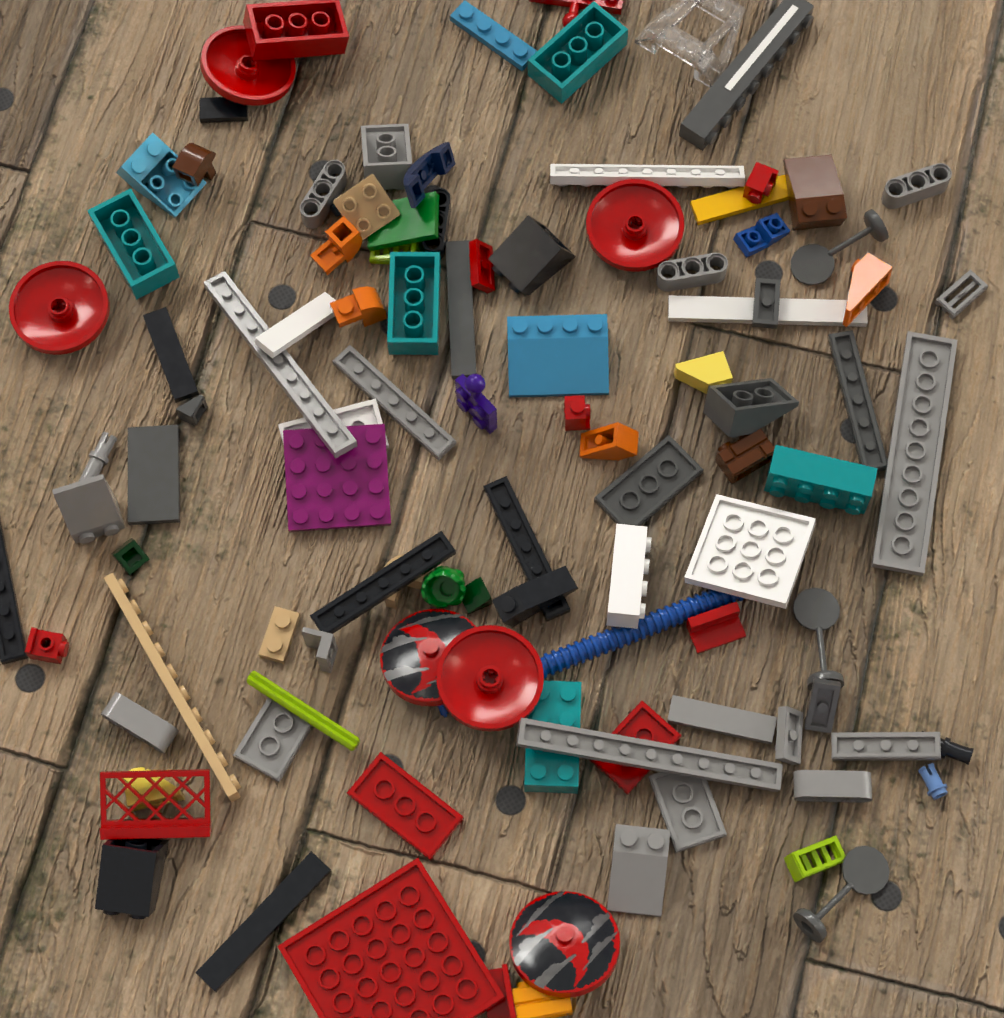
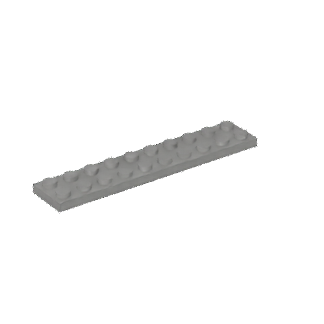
[871,331,958,576]

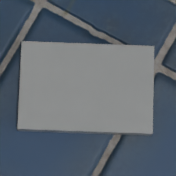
[233,697,313,782]
[648,772,727,853]

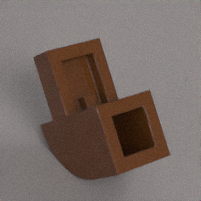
[172,143,216,187]

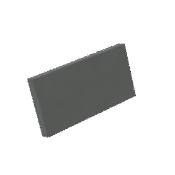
[128,425,180,525]
[594,435,704,526]

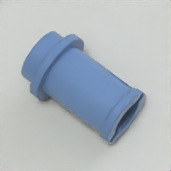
[918,763,948,800]

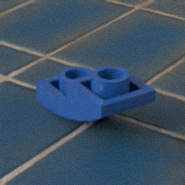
[733,213,790,258]

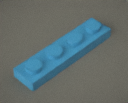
[450,0,537,72]

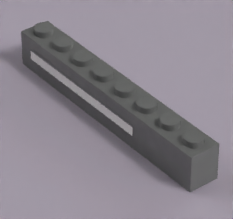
[679,0,814,151]

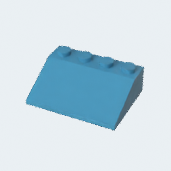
[507,314,609,397]

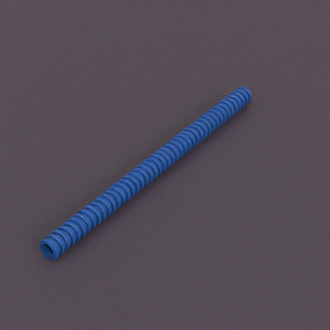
[438,589,743,718]

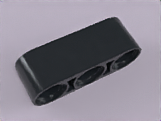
[422,188,451,260]

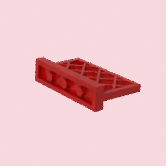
[100,769,212,840]

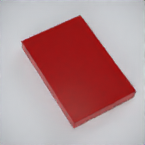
[588,701,682,795]

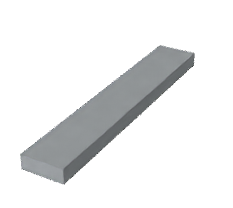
[332,345,456,461]

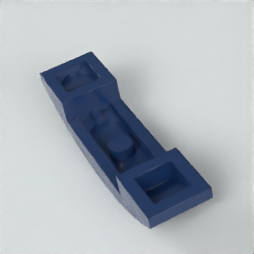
[403,142,456,208]

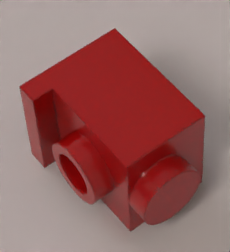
[743,162,779,204]
[564,395,591,431]
[25,627,69,665]

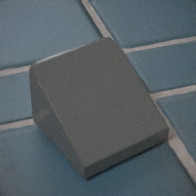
[176,395,208,426]

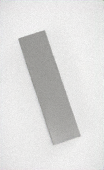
[667,695,777,744]
[831,732,941,761]

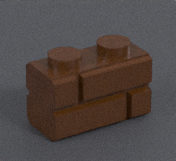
[716,428,775,484]

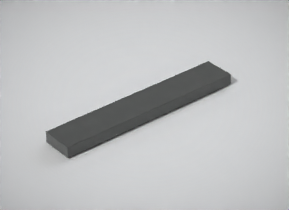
[445,240,476,379]
[828,330,887,472]

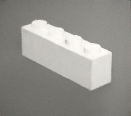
[606,524,652,629]

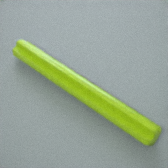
[246,671,360,751]

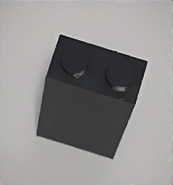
[488,215,576,296]
[95,838,169,919]

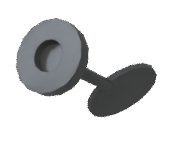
[791,209,889,285]
[793,588,844,691]
[793,846,890,943]

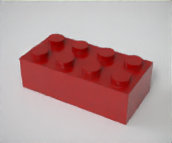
[243,0,349,61]

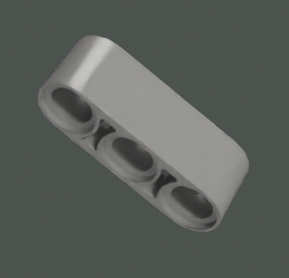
[300,160,347,229]
[881,163,952,209]
[656,253,728,291]
[101,692,179,753]
[793,770,872,803]

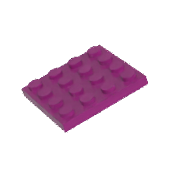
[283,424,391,532]

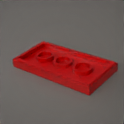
[347,752,464,860]

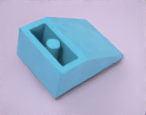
[116,132,207,218]

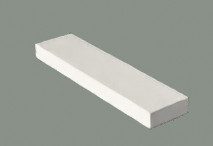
[255,292,336,358]

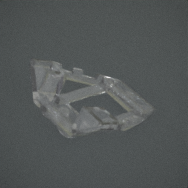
[635,0,746,88]

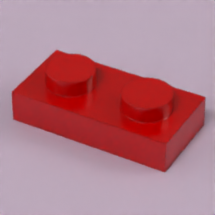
[469,239,495,294]

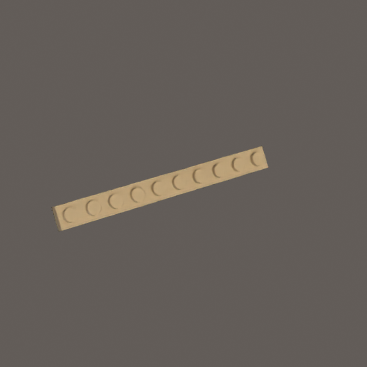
[104,573,242,803]

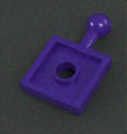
[455,374,497,434]

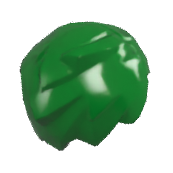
[421,566,466,608]

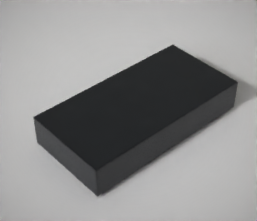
[199,97,248,123]

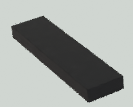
[143,307,199,403]

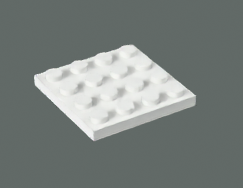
[684,494,816,609]

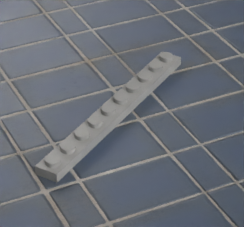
[204,271,357,458]
[516,718,783,792]

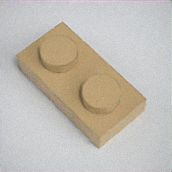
[258,606,300,664]

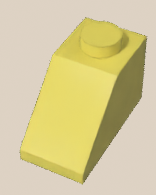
[674,351,733,394]
[124,767,185,811]

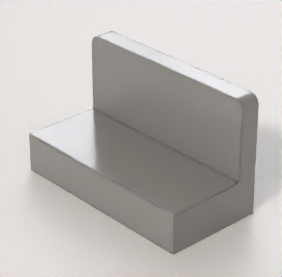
[301,627,338,673]

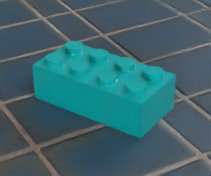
[528,1,628,104]
[87,188,180,300]
[387,252,441,355]
[764,445,878,515]
[524,680,582,794]

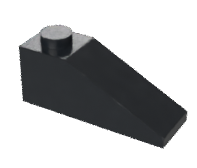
[492,566,578,628]

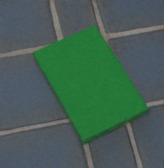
[367,191,439,251]

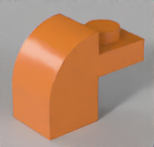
[310,216,362,275]
[330,286,387,328]

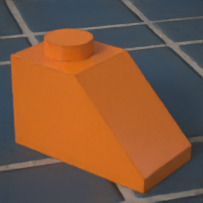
[579,422,639,461]

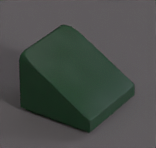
[111,538,150,575]
[462,577,492,615]

